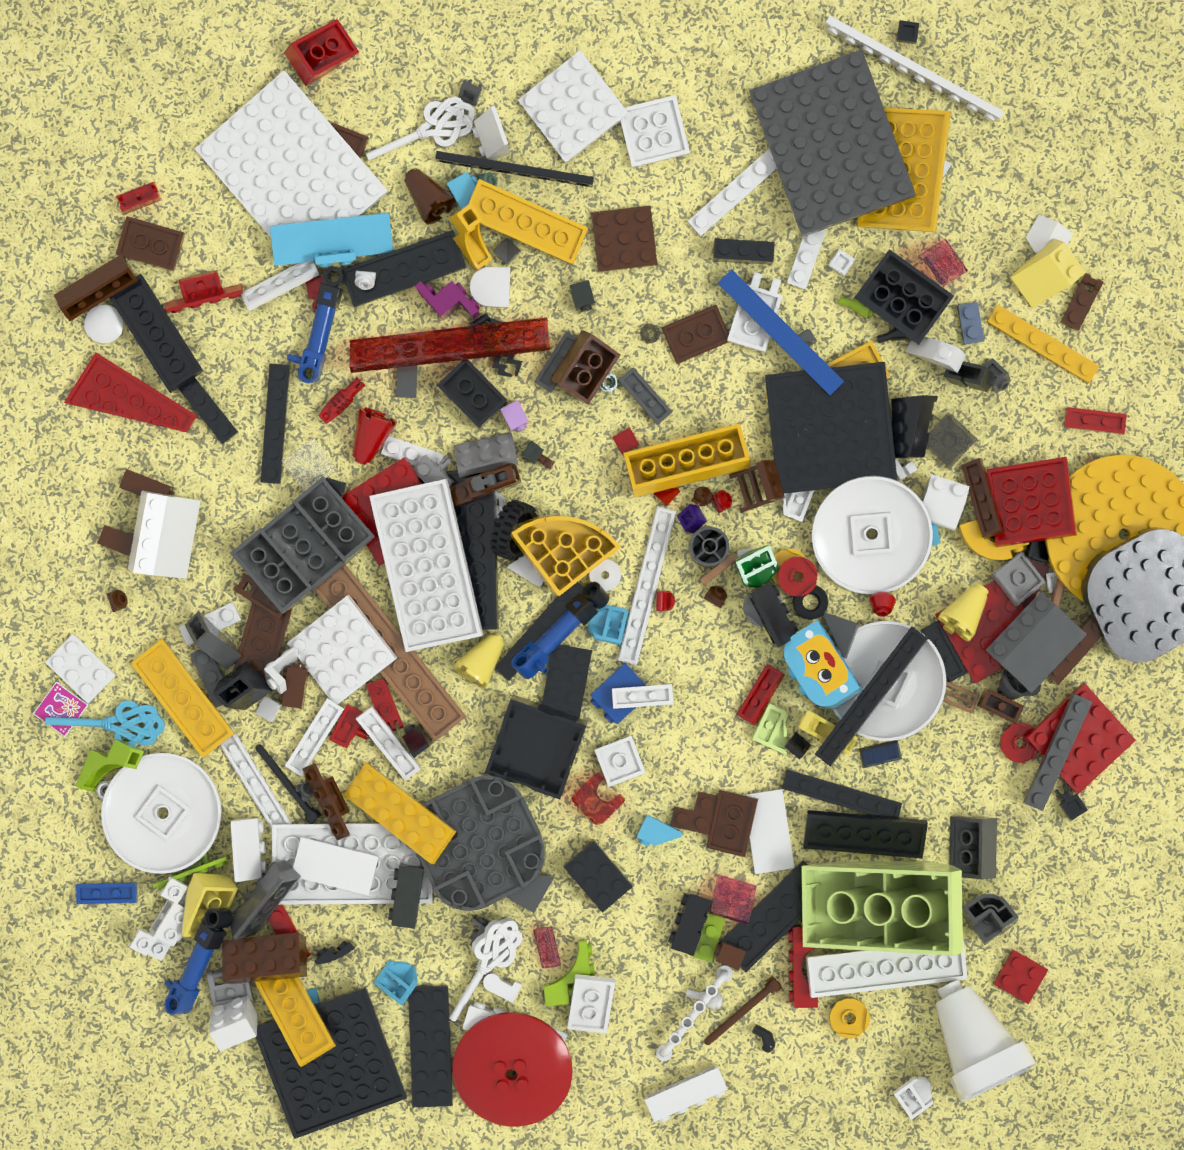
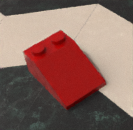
[284,19,359,86]

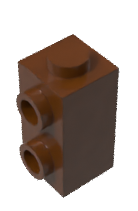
[279,663,309,709]

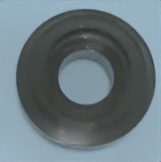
[640,323,660,344]

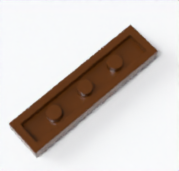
[961,458,1003,539]

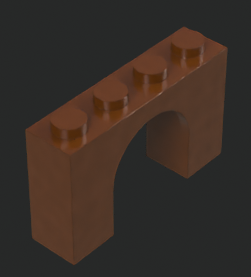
[97,469,175,556]

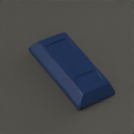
[859,740,902,768]

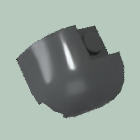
[962,893,1019,945]

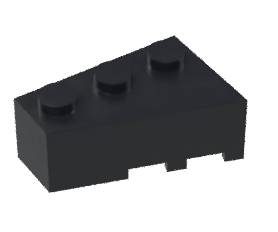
[891,395,938,459]
[668,889,713,956]

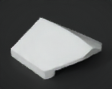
[1026,214,1073,253]
[893,1076,933,1120]

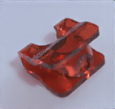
[571,772,625,825]

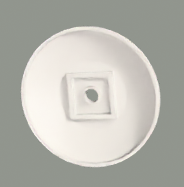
[812,476,933,594]
[833,621,946,741]
[101,753,222,874]

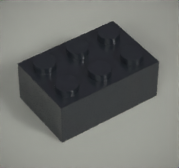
[437,357,508,429]
[563,839,633,913]

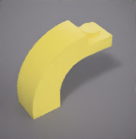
[798,710,858,755]

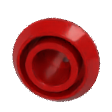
[869,592,896,617]

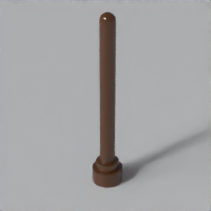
[704,975,783,1045]

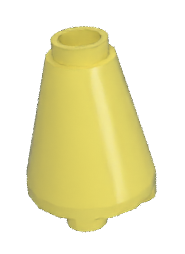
[938,583,989,642]

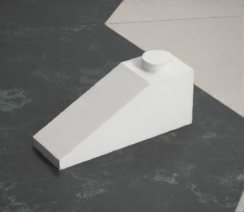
[906,337,966,373]

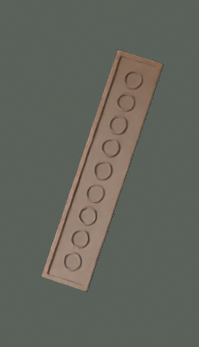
[315,565,467,741]

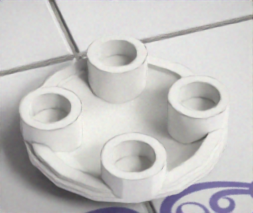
[84,304,124,344]

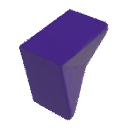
[677,504,707,533]

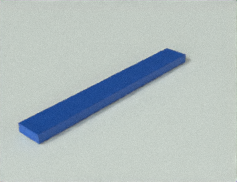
[718,269,844,396]

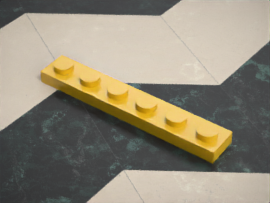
[987,305,1100,384]

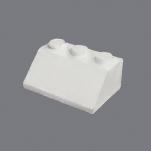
[231,817,267,882]

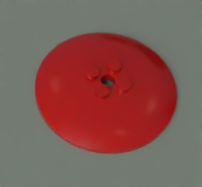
[452,1012,573,1127]

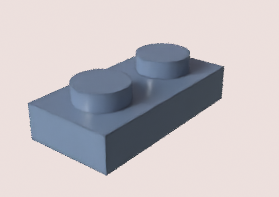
[957,302,984,345]

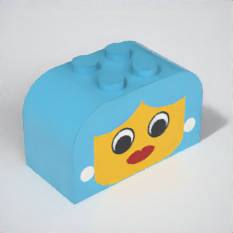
[784,620,863,709]

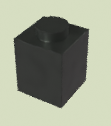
[569,280,595,312]

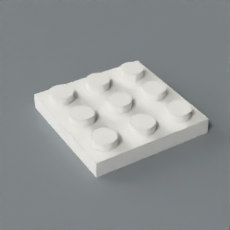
[620,95,690,168]

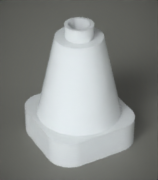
[935,980,1036,1103]

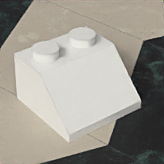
[922,474,970,531]

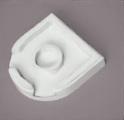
[470,267,510,308]

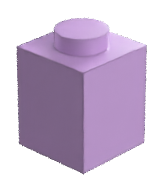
[500,400,529,433]

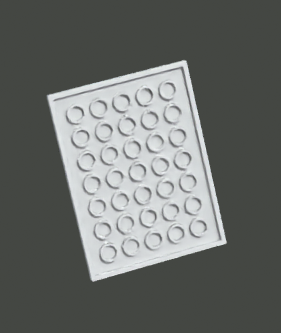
[195,71,389,265]

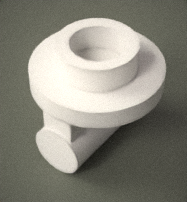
[355,271,376,290]

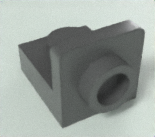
[984,358,1011,393]
[469,916,489,947]

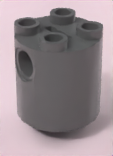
[688,526,730,567]

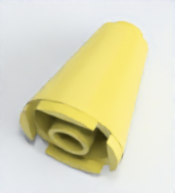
[453,632,505,689]

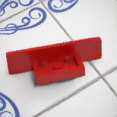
[164,270,243,313]

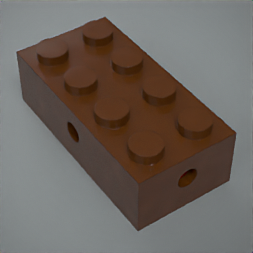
[222,933,307,984]

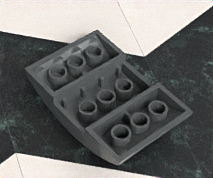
[230,477,375,614]

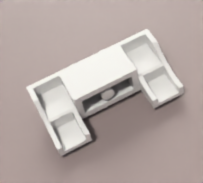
[128,876,189,961]

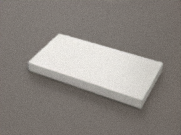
[745,789,795,874]
[293,837,379,896]

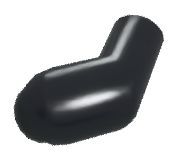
[752,1024,775,1053]

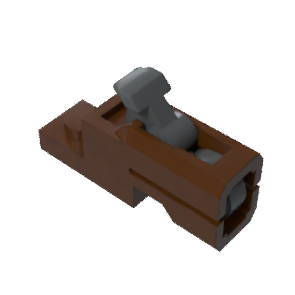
[450,463,521,506]

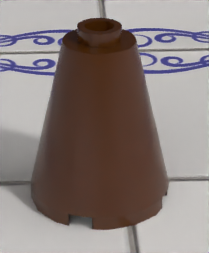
[404,169,456,225]

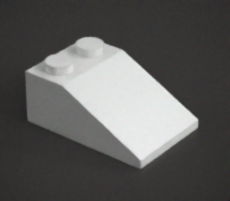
[472,106,510,160]

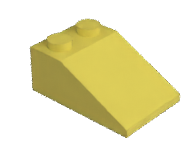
[1010,239,1086,308]
[181,873,238,937]

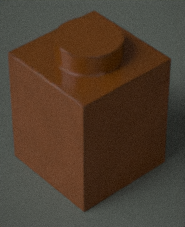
[714,940,746,970]

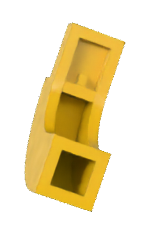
[957,519,1029,560]

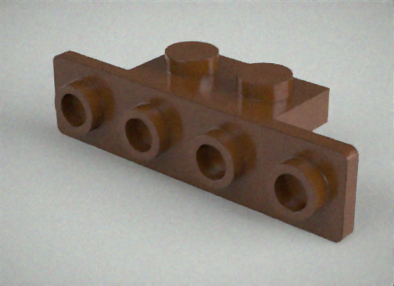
[302,763,350,840]

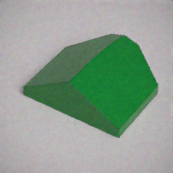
[735,545,779,588]

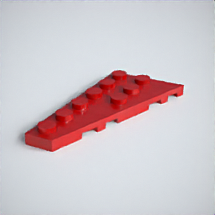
[64,352,198,433]

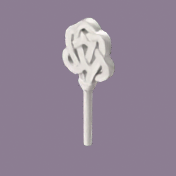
[366,96,475,160]
[449,918,523,1022]

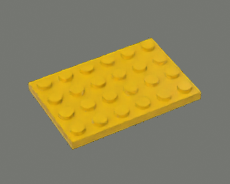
[857,108,951,233]

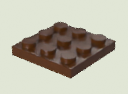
[591,205,658,272]

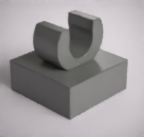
[458,79,482,107]

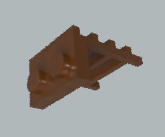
[729,460,785,513]

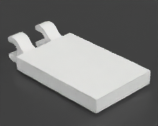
[727,272,783,353]

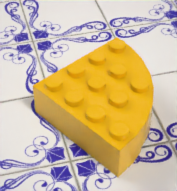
[511,515,621,596]

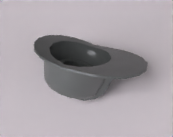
[997,669,1041,700]

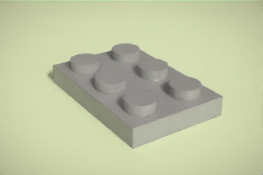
[453,433,518,477]

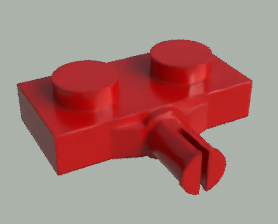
[329,704,369,749]

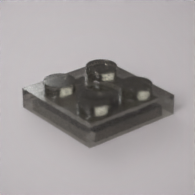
[927,412,977,468]

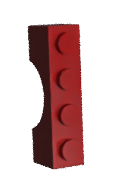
[788,925,818,1008]

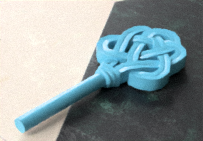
[45,700,165,746]

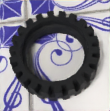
[490,500,537,561]

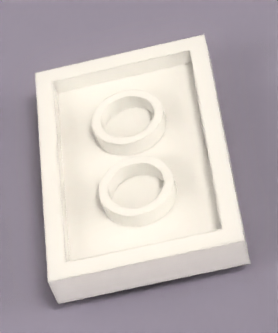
[45,634,117,704]
[567,974,615,1033]

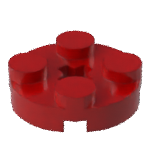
[777,557,817,597]
[1000,723,1039,763]

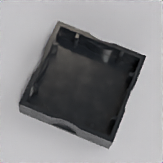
[485,694,588,800]

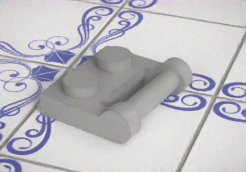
[206,970,253,1007]

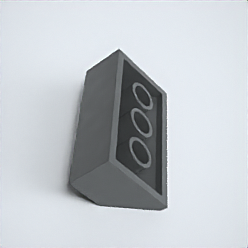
[230,860,301,940]

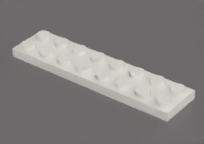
[806,940,968,998]

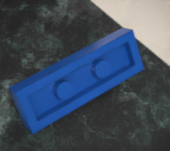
[76,882,138,904]

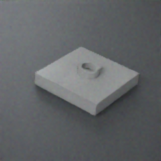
[991,551,1046,607]

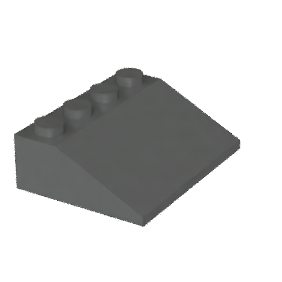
[986,592,1087,694]

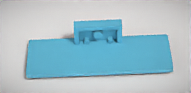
[270,213,393,267]

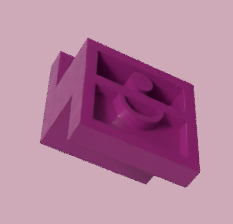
[415,281,480,321]

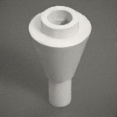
[686,989,724,1011]

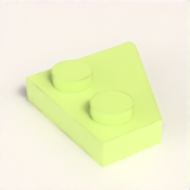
[751,703,788,755]

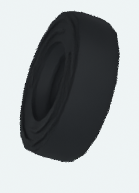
[792,585,829,620]

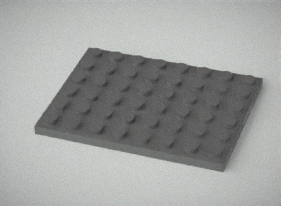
[749,50,916,237]

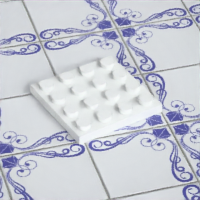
[518,50,629,163]
[287,595,397,704]

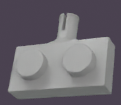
[413,455,455,488]

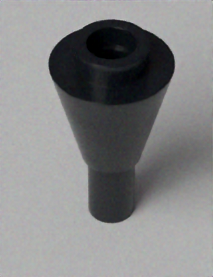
[877,328,911,343]

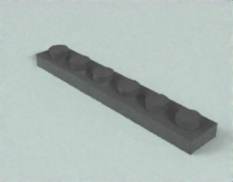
[1023,693,1092,811]

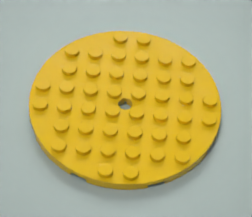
[1045,455,1184,603]

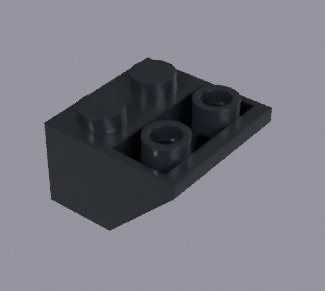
[213,662,273,710]

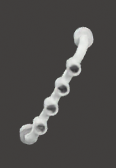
[656,965,733,1061]

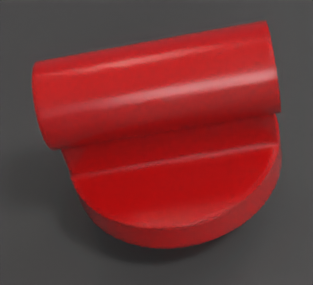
[712,490,732,513]
[656,591,675,612]

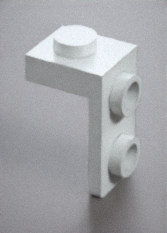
[264,647,299,694]

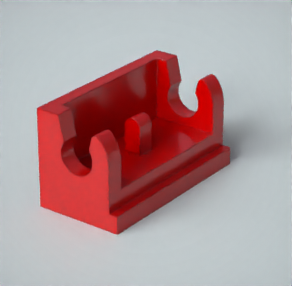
[116,181,162,214]

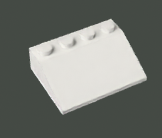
[128,491,201,579]

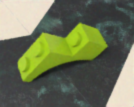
[75,739,144,792]
[544,939,595,1007]

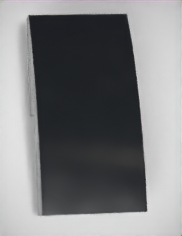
[314,940,357,965]

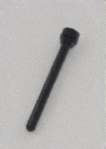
[255,744,322,824]

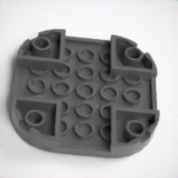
[416,776,546,911]

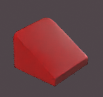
[612,427,639,455]
[653,487,681,506]

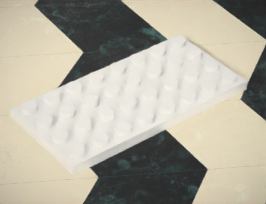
[369,479,483,652]
[272,823,433,905]

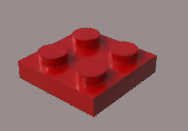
[993,949,1048,1004]

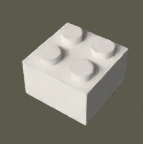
[209,996,258,1051]

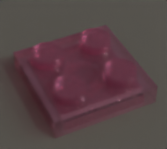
[920,238,968,287]
[709,875,757,924]

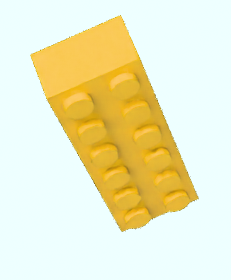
[623,424,750,498]

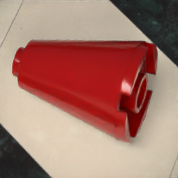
[352,407,397,465]

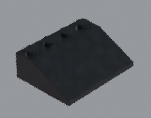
[854,249,954,345]

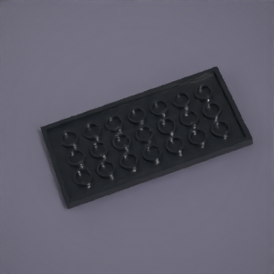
[418,470,499,630]

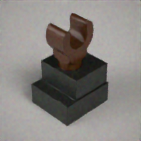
[521,441,555,469]

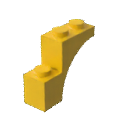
[449,203,493,271]

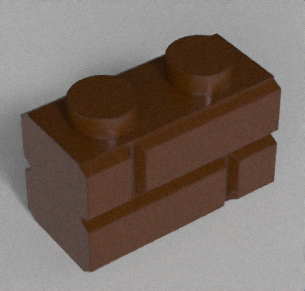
[977,688,1024,724]

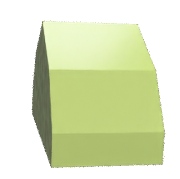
[802,860,963,956]

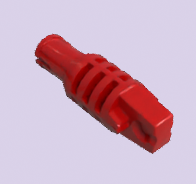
[318,377,366,424]

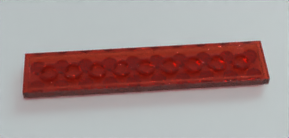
[349,317,550,373]

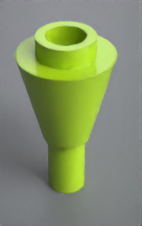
[838,296,874,319]

